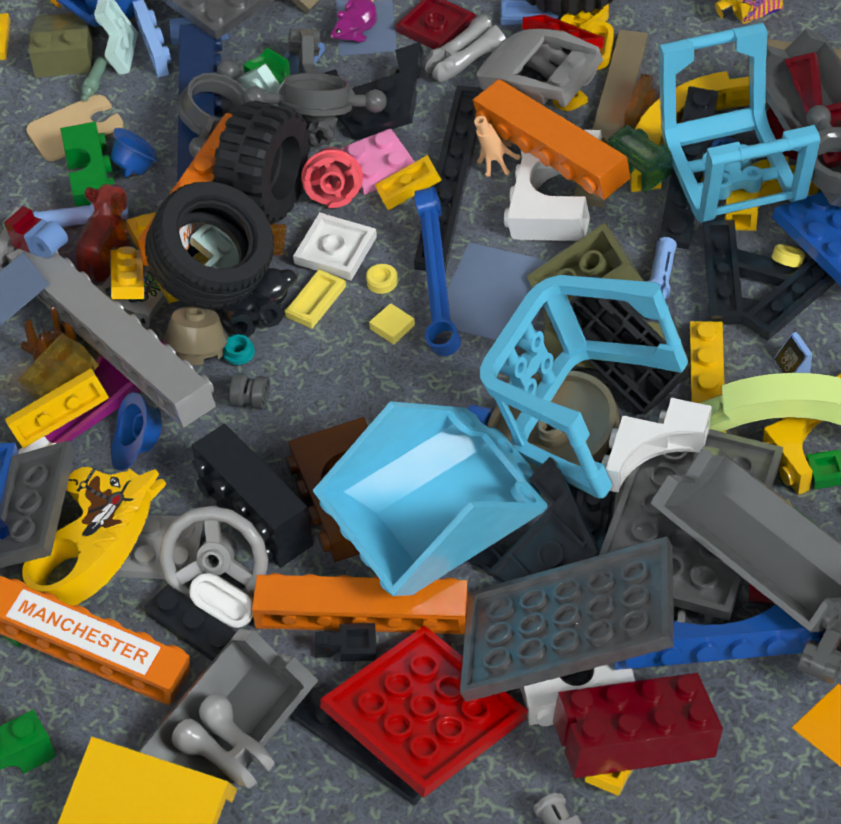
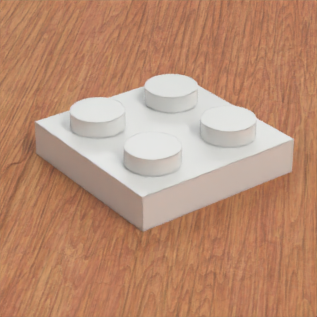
[293,213,377,281]

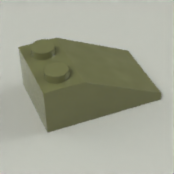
[29,13,93,78]
[526,223,644,309]

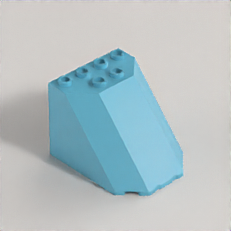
[313,401,547,596]

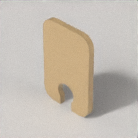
[26,95,124,161]

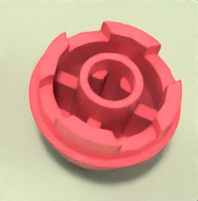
[301,147,363,208]

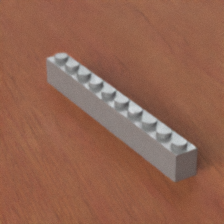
[7,248,216,428]

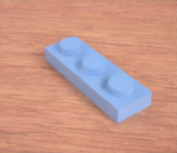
[133,0,172,77]

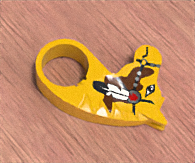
[22,467,166,606]

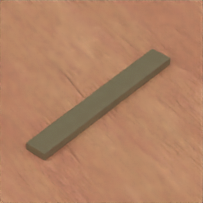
[574,30,648,208]

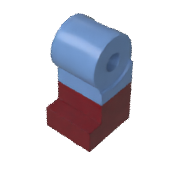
[4,206,68,258]

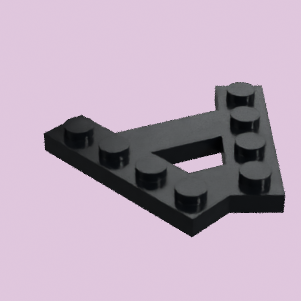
[702,220,836,341]

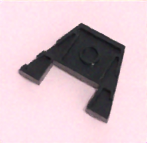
[322,42,424,140]
[467,457,600,581]

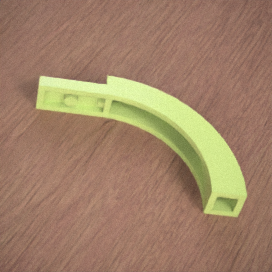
[699,373,841,432]

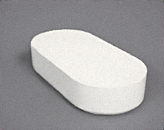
[189,573,254,628]

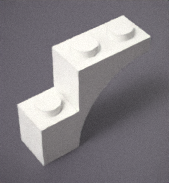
[602,398,712,493]

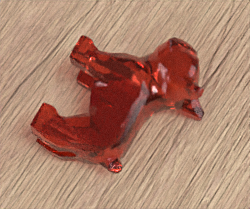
[77,184,131,282]

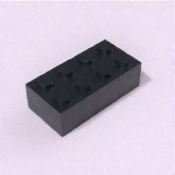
[192,423,313,568]

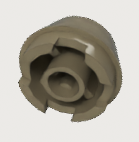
[162,306,227,365]

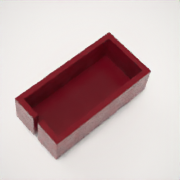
[553,672,723,779]

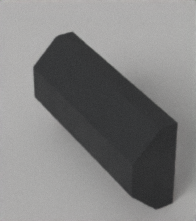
[550,275,691,414]

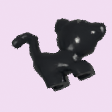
[214,268,298,337]

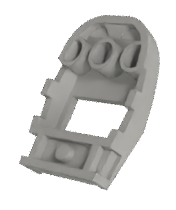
[477,29,603,107]

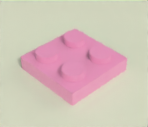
[340,128,415,195]

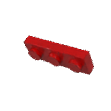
[522,14,604,49]

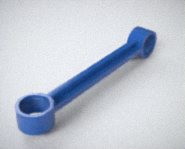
[414,186,461,356]

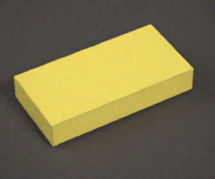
[285,269,346,329]

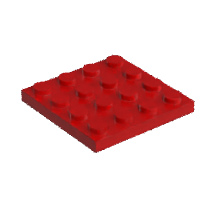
[320,625,528,798]

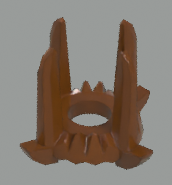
[21,306,88,376]

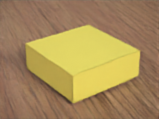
[369,303,415,345]

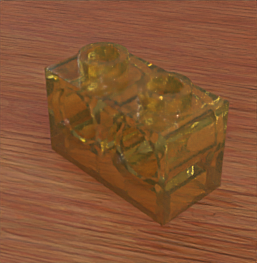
[17,334,99,401]

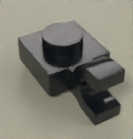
[315,623,376,662]

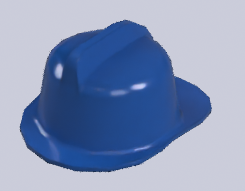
[111,128,159,178]
[111,392,162,471]

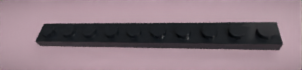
[144,584,422,806]

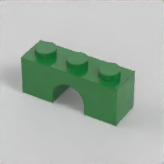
[60,121,117,207]
[0,709,56,774]

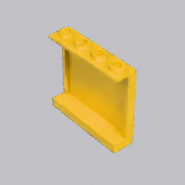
[58,736,237,824]

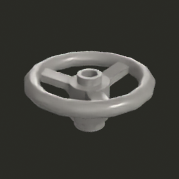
[159,505,268,601]

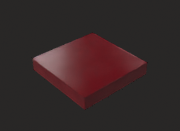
[396,0,476,50]

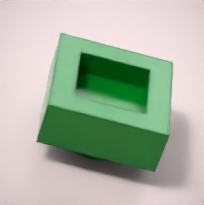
[806,449,841,490]

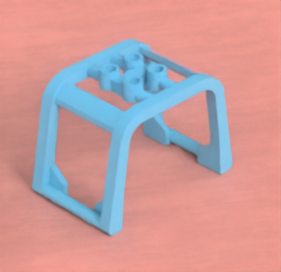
[658,22,820,223]
[480,275,688,498]

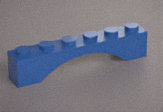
[612,604,825,670]

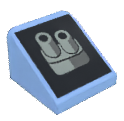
[774,332,813,373]

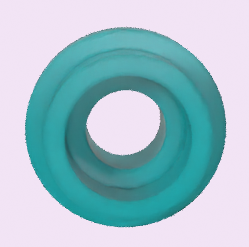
[223,334,255,365]

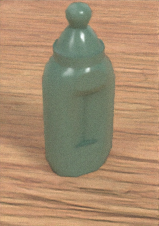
[81,56,107,102]

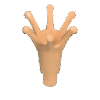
[474,116,521,177]

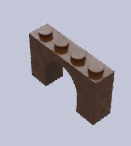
[285,417,368,563]

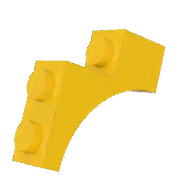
[763,417,823,495]

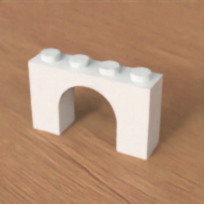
[504,130,603,241]

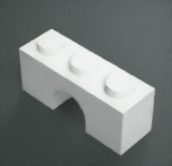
[520,663,635,726]

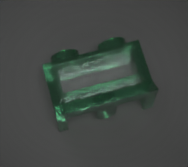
[601,124,672,194]

